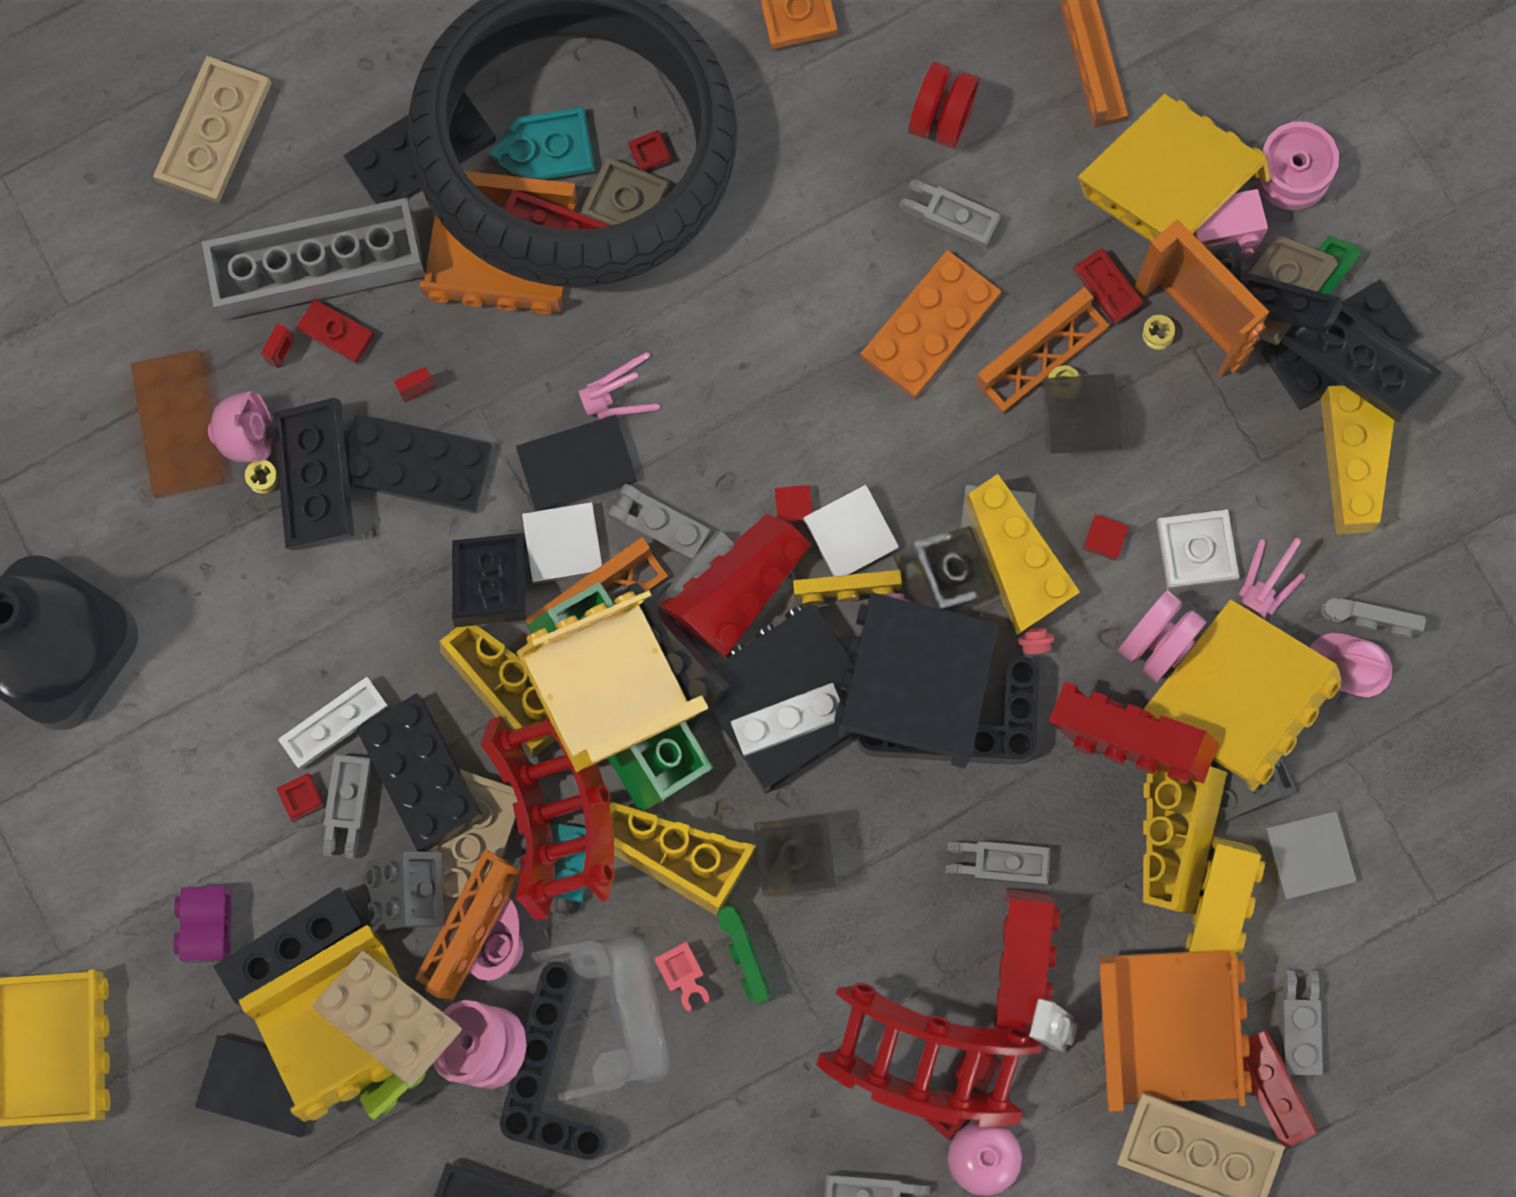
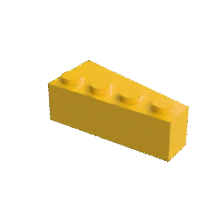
[1320,385,1394,535]
[964,474,1080,637]
[439,625,556,759]
[1143,766,1227,915]
[609,802,756,916]
[1184,836,1265,955]

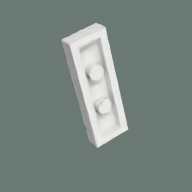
[278,677,389,770]
[731,683,840,757]
[1030,999,1077,1053]

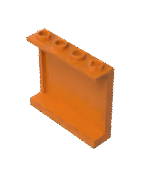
[419,171,578,315]
[1134,219,1269,378]

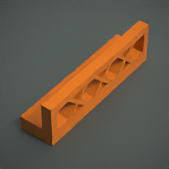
[1060,0,1128,128]
[975,287,1109,414]
[526,537,669,624]
[415,849,520,1001]

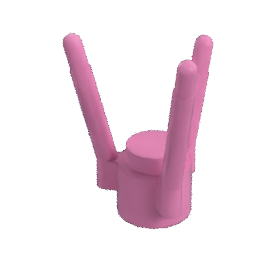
[578,352,660,420]
[1238,538,1306,619]

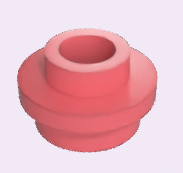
[1018,628,1054,654]

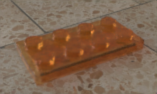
[131,349,225,499]

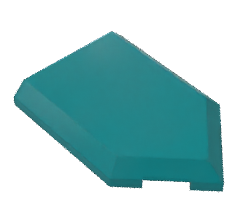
[488,107,595,180]

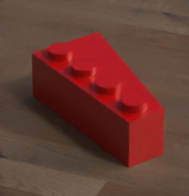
[660,514,811,657]
[1048,681,1219,784]
[994,888,1060,1044]

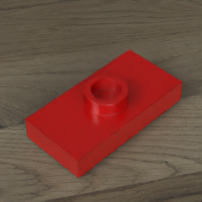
[1073,248,1143,324]
[296,299,375,364]

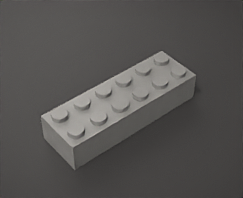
[202,198,425,320]

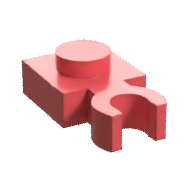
[654,942,710,1012]

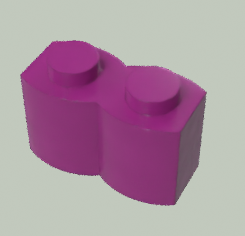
[173,886,232,963]

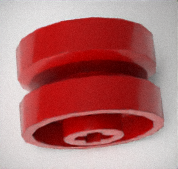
[908,61,980,149]

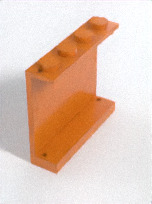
[1098,950,1251,1112]

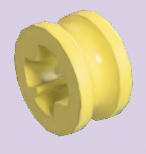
[1142,315,1175,350]
[245,460,279,494]

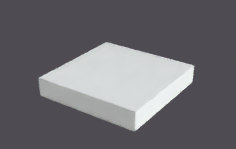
[802,485,899,576]
[522,502,602,585]
[1156,510,1239,590]

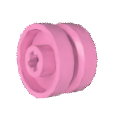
[1255,121,1339,211]
[1117,590,1207,683]
[433,1000,526,1090]

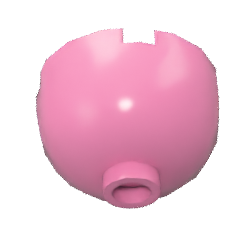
[208,391,273,462]
[947,1122,1022,1196]

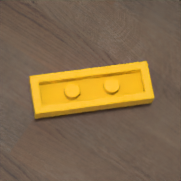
[793,570,902,606]

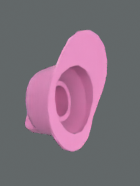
[1310,633,1392,697]
[469,898,524,981]

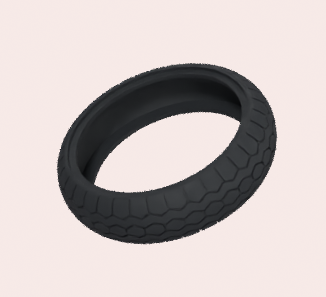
[408,0,737,287]

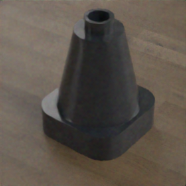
[0,555,138,730]

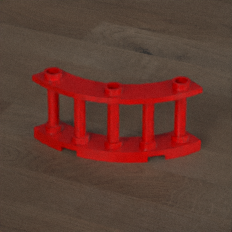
[480,716,614,921]
[816,983,1043,1127]

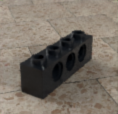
[213,887,366,1005]

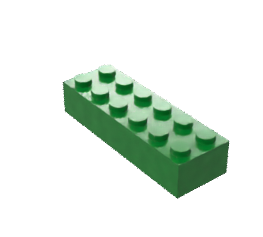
[527,582,713,811]

